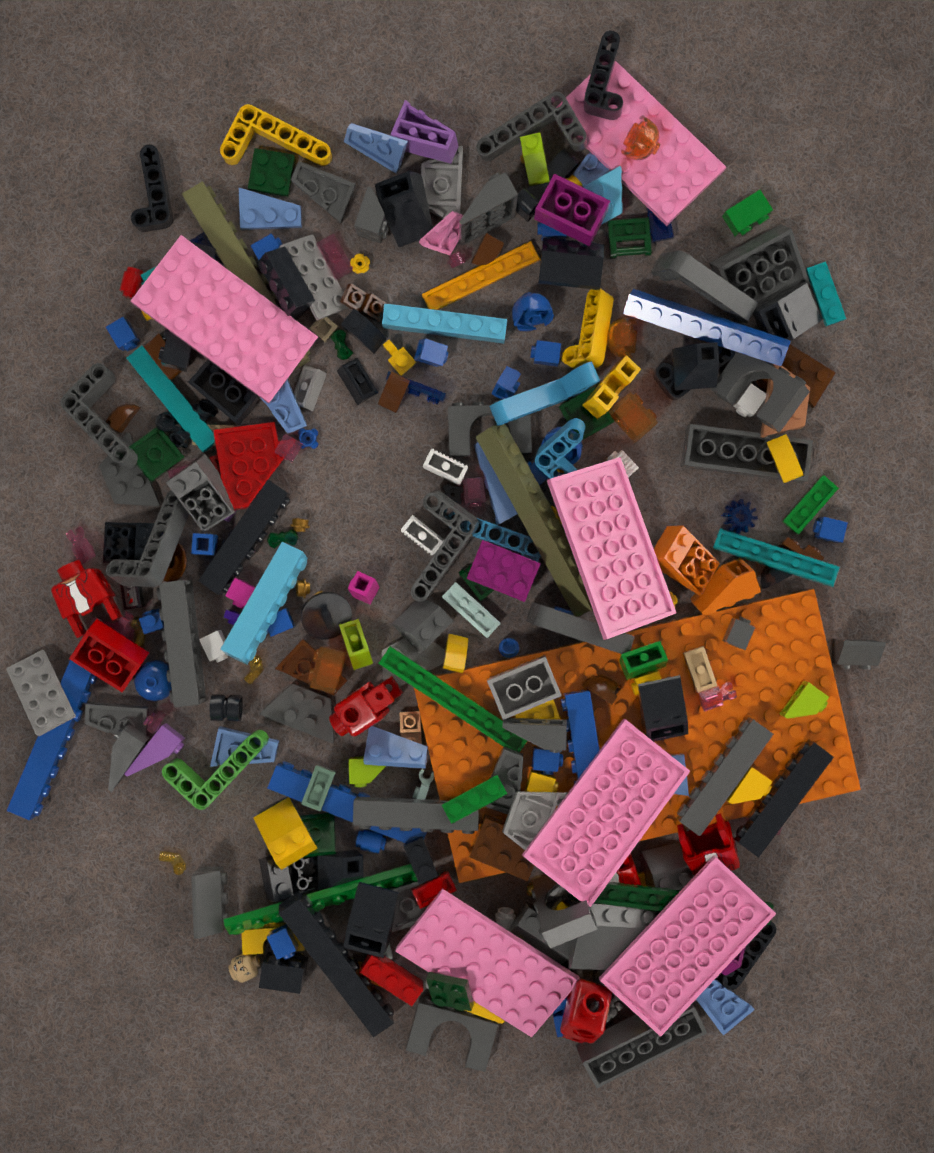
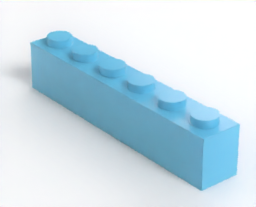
[382,304,507,344]
[221,542,308,665]

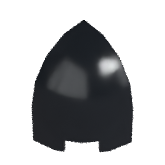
[760,566,793,589]

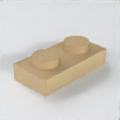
[683,646,717,693]

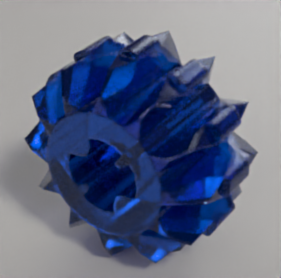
[722,499,758,534]

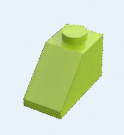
[520,133,550,186]
[339,619,373,670]
[780,681,829,719]
[349,756,386,787]

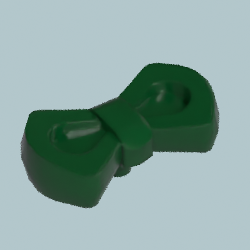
[330,330,353,360]
[267,529,298,549]

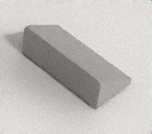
[294,365,327,411]

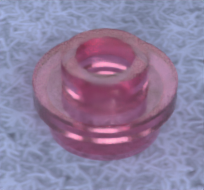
[447,251,466,268]

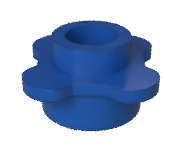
[298,428,318,449]

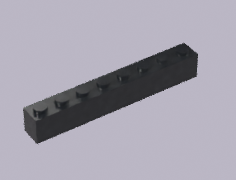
[278,891,394,1037]

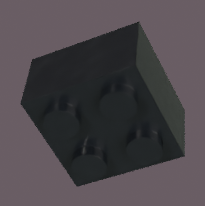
[259,950,308,994]

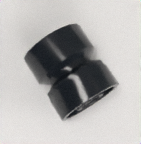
[209,694,243,722]

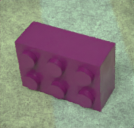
[534,174,610,246]
[467,540,541,602]

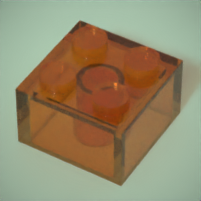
[609,392,658,443]
[307,645,347,694]

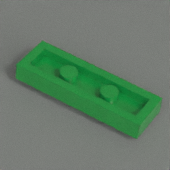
[782,475,839,534]
[442,775,507,824]

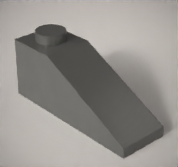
[503,718,567,753]
[108,724,149,792]

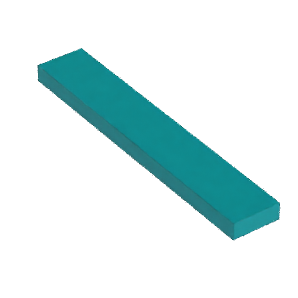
[126,345,215,453]
[713,528,840,587]

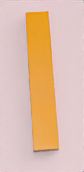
[421,241,540,310]

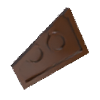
[786,345,836,408]
[275,639,348,696]

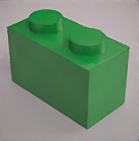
[722,190,773,237]
[619,641,668,680]

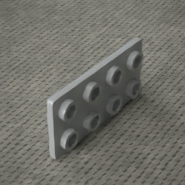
[279,234,349,320]
[6,650,76,736]

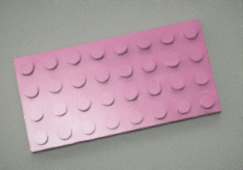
[556,62,726,226]
[131,235,318,403]
[547,457,676,640]
[522,719,690,907]
[599,855,776,1037]
[395,889,580,1037]

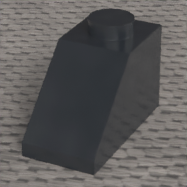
[341,309,387,354]

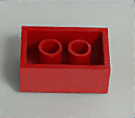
[69,619,149,692]

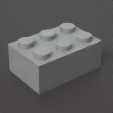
[487,655,562,720]

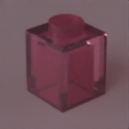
[463,477,486,508]

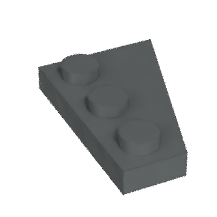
[485,746,523,815]

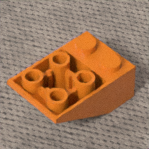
[654,525,720,596]
[690,558,761,615]

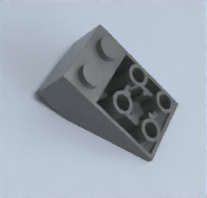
[166,454,235,533]

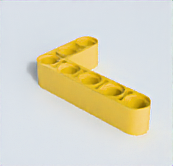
[220,104,332,166]

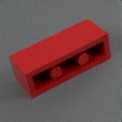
[360,954,424,1006]

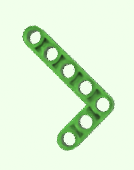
[162,730,269,810]

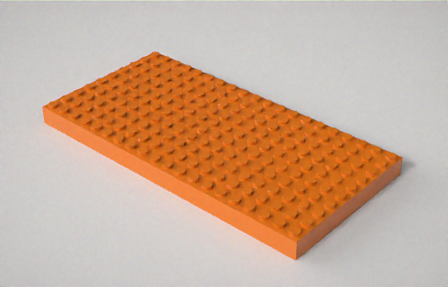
[414,589,861,883]

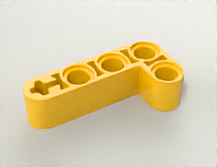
[562,288,613,369]

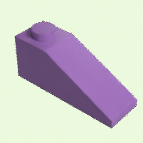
[125,723,185,777]

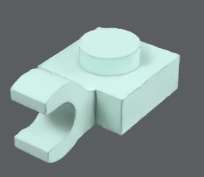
[412,768,434,799]

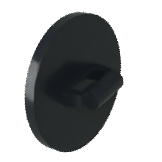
[301,592,352,640]

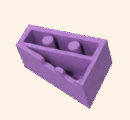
[390,100,459,164]

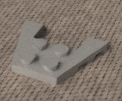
[502,791,568,850]

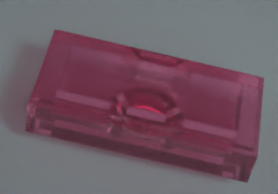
[316,234,353,280]

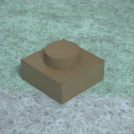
[309,317,339,343]

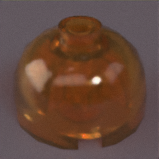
[621,115,660,160]
[607,317,637,359]

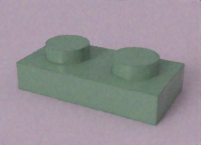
[301,765,336,812]

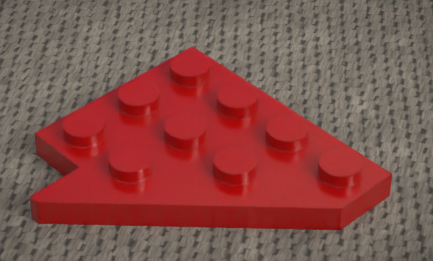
[213,422,296,510]

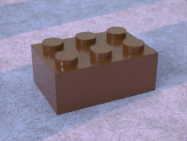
[469,814,534,881]

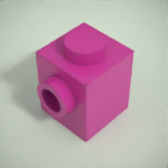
[348,571,380,605]
[225,578,256,609]

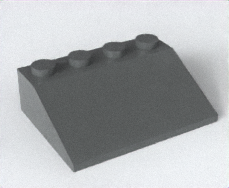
[459,172,518,246]
[709,224,810,322]
[569,903,656,970]

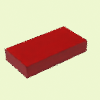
[411,871,457,909]

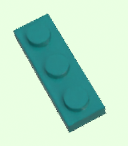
[805,261,846,327]

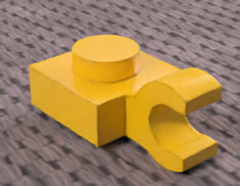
[383,340,416,376]

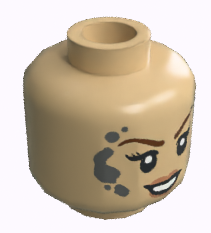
[229,953,261,983]

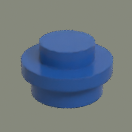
[499,638,519,658]

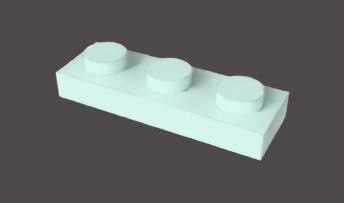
[442,582,501,638]

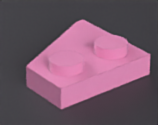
[419,211,463,255]

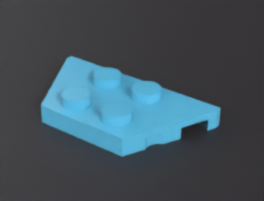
[583,166,623,225]

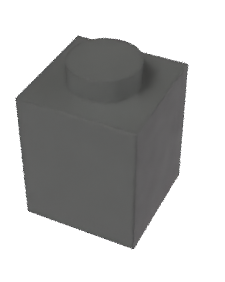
[722,616,755,650]

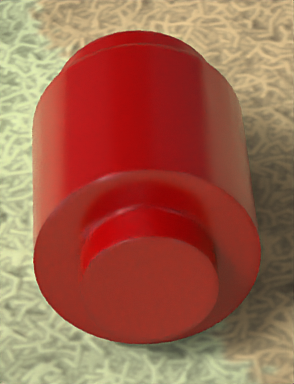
[119,267,144,299]

